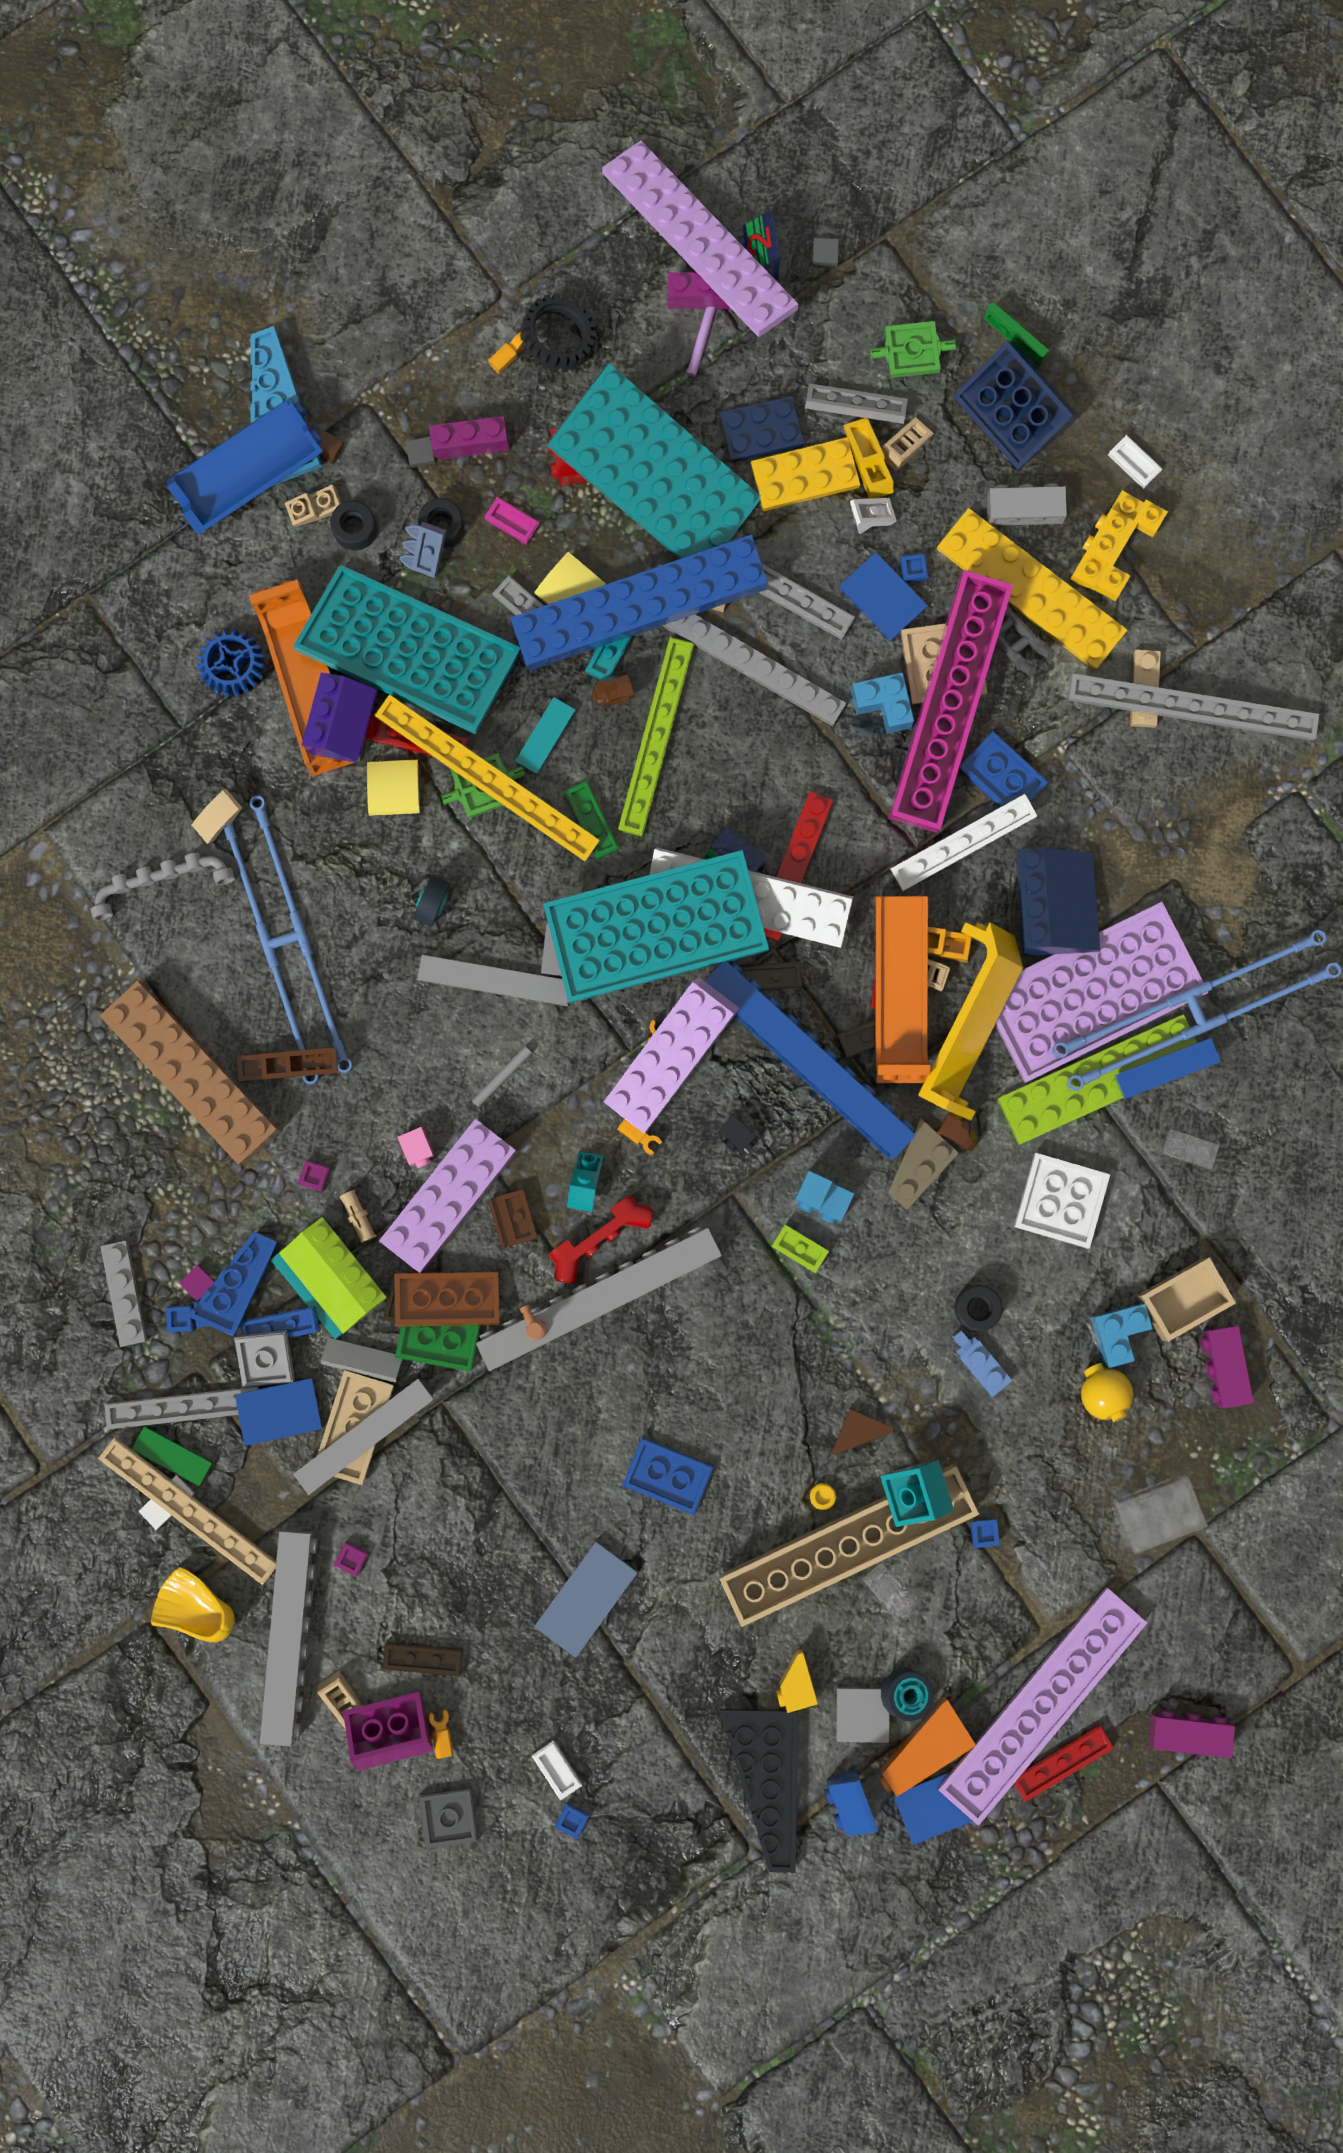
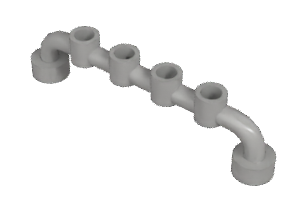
[90,853,235,921]

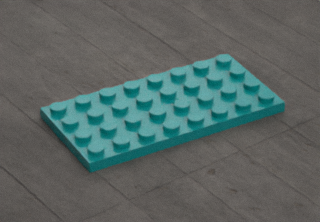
[546,363,760,559]
[293,565,521,734]
[543,850,769,1004]

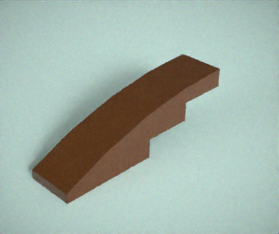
[236,1047,338,1081]

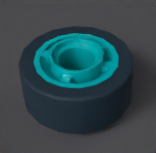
[413,875,450,927]
[881,1668,934,1721]

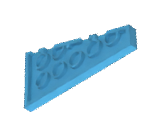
[251,326,322,487]

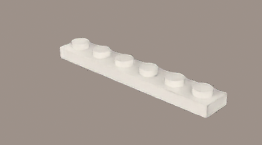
[890,794,1037,891]

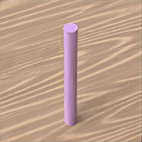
[687,307,716,377]

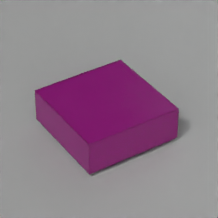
[297,1160,331,1192]
[179,1265,215,1301]
[333,1541,369,1577]

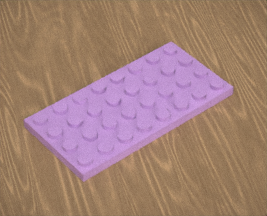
[995,902,1209,1083]

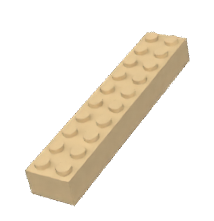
[719,1464,979,1627]

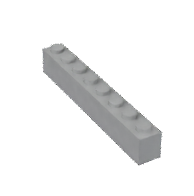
[260,1529,318,1746]

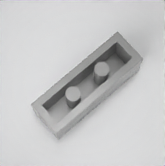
[987,484,1067,526]

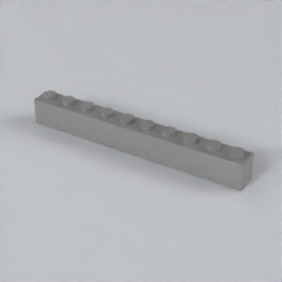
[476,1226,722,1371]

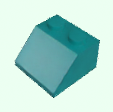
[880,1460,954,1527]

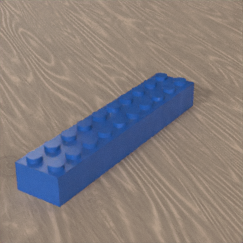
[510,534,768,671]
[705,961,916,1161]

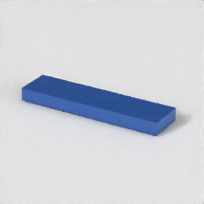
[1115,1038,1221,1099]

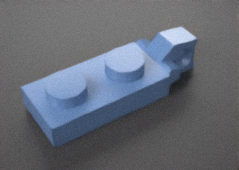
[952,1330,1012,1397]

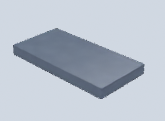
[534,1541,638,1658]

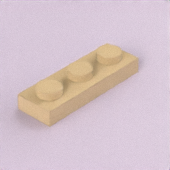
[1130,650,1161,728]

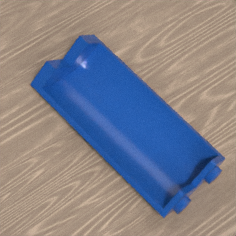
[166,397,323,535]

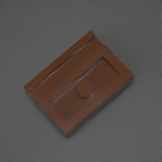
[488,1189,538,1249]

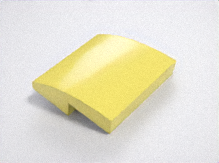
[534,552,606,605]
[367,760,420,816]

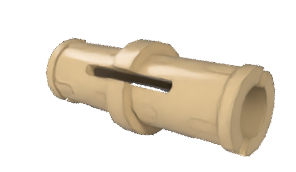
[340,1190,376,1243]

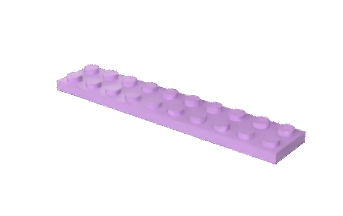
[602,141,798,337]
[937,1587,1147,1826]

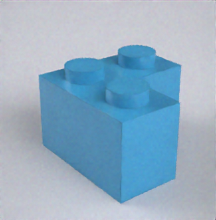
[851,673,914,734]
[793,1171,854,1224]
[1090,1303,1152,1368]

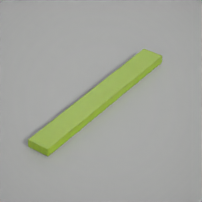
[618,637,694,837]

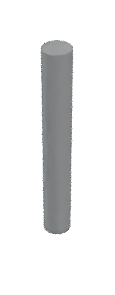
[471,1046,532,1108]

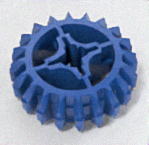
[197,628,266,697]

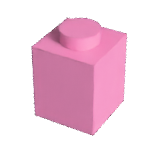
[398,1127,436,1169]

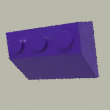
[301,672,378,763]

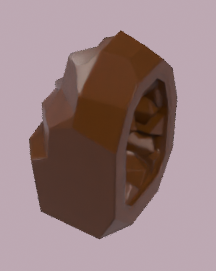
[592,671,635,705]
[937,1111,977,1152]

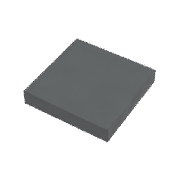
[419,1787,479,1849]

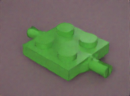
[870,321,956,378]
[441,753,525,819]

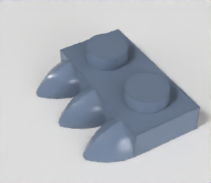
[399,522,447,578]

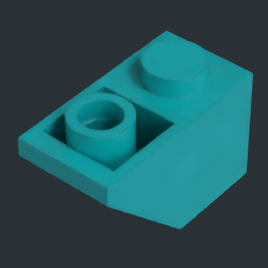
[567,1151,604,1212]

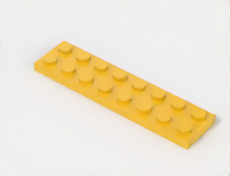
[937,508,1127,671]

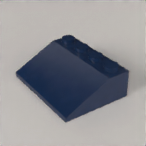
[953,341,1080,470]
[1016,848,1101,956]

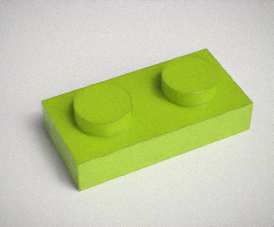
[771,1225,829,1273]

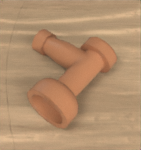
[519,1304,547,1340]

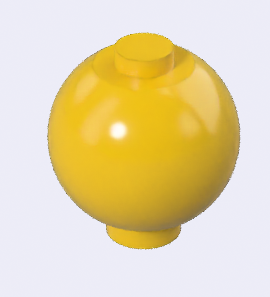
[1081,1363,1134,1422]

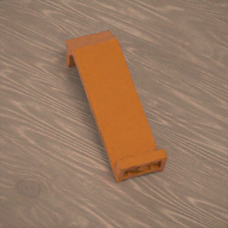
[249,580,355,777]
[874,896,930,1083]

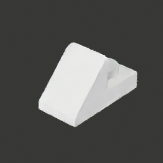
[850,498,896,534]

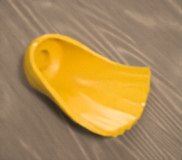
[151,1567,235,1643]

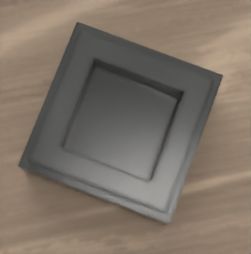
[813,238,839,267]
[405,437,435,468]

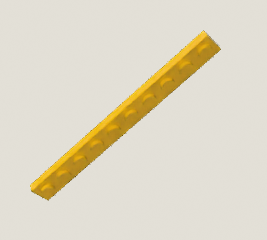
[375,695,600,862]

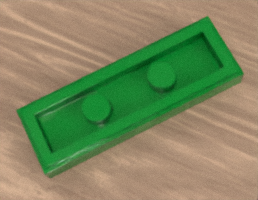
[984,302,1049,366]
[564,781,619,860]
[132,1426,214,1486]

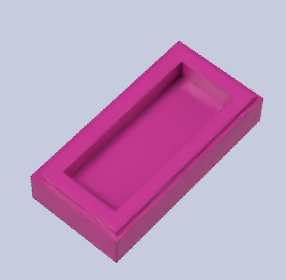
[484,497,540,545]

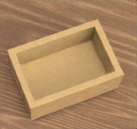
[1136,1258,1236,1342]

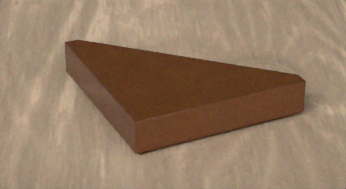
[831,1409,894,1455]

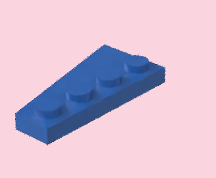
[187,1232,278,1337]

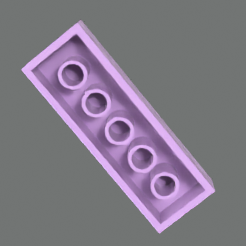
[604,977,740,1133]
[379,1119,517,1273]

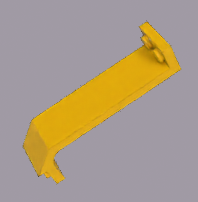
[918,922,1023,1120]

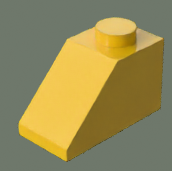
[776,1649,818,1713]

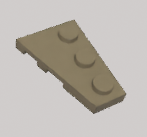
[887,1118,959,1210]

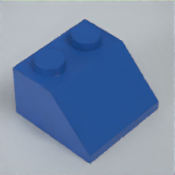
[824,1769,878,1836]

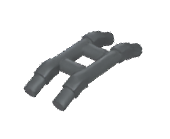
[996,604,1055,676]

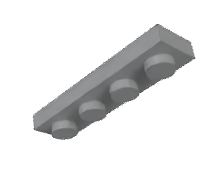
[805,383,908,424]
[100,1241,147,1347]

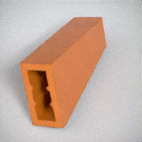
[880,1696,976,1797]

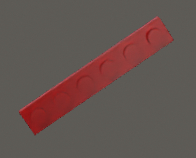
[764,791,833,942]

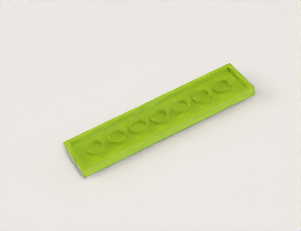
[997,1014,1197,1145]

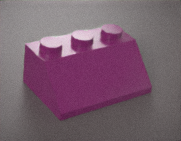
[343,1692,434,1771]

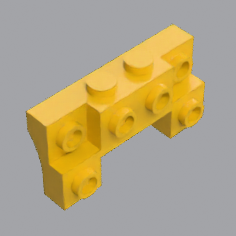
[1070,490,1168,601]

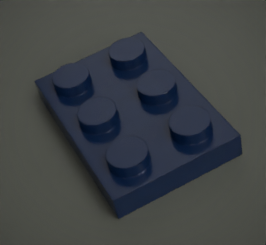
[719,396,804,463]

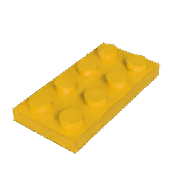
[751,437,860,512]

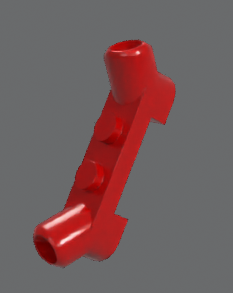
[548,1194,654,1284]

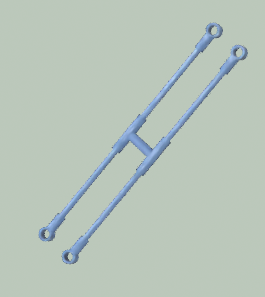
[224,795,353,1085]
[1052,930,1341,1091]

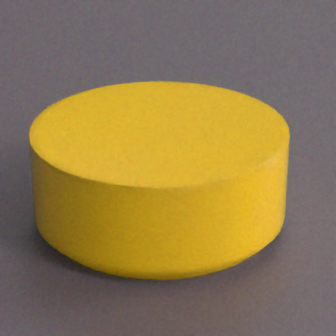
[810,1483,836,1510]

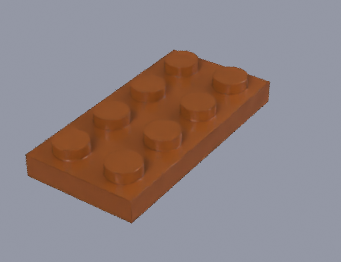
[394,1272,500,1327]

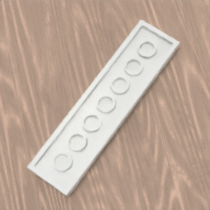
[649,848,854,948]

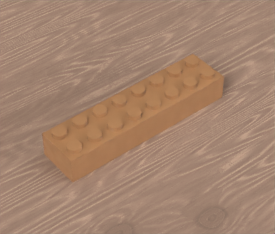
[100,981,281,1166]

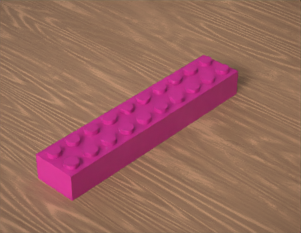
[888,570,1013,833]

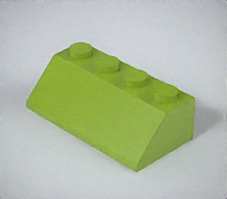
[279,1217,387,1334]

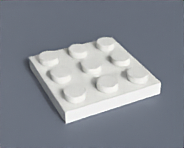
[1014,1153,1110,1249]

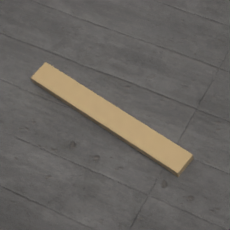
[98,1437,277,1585]

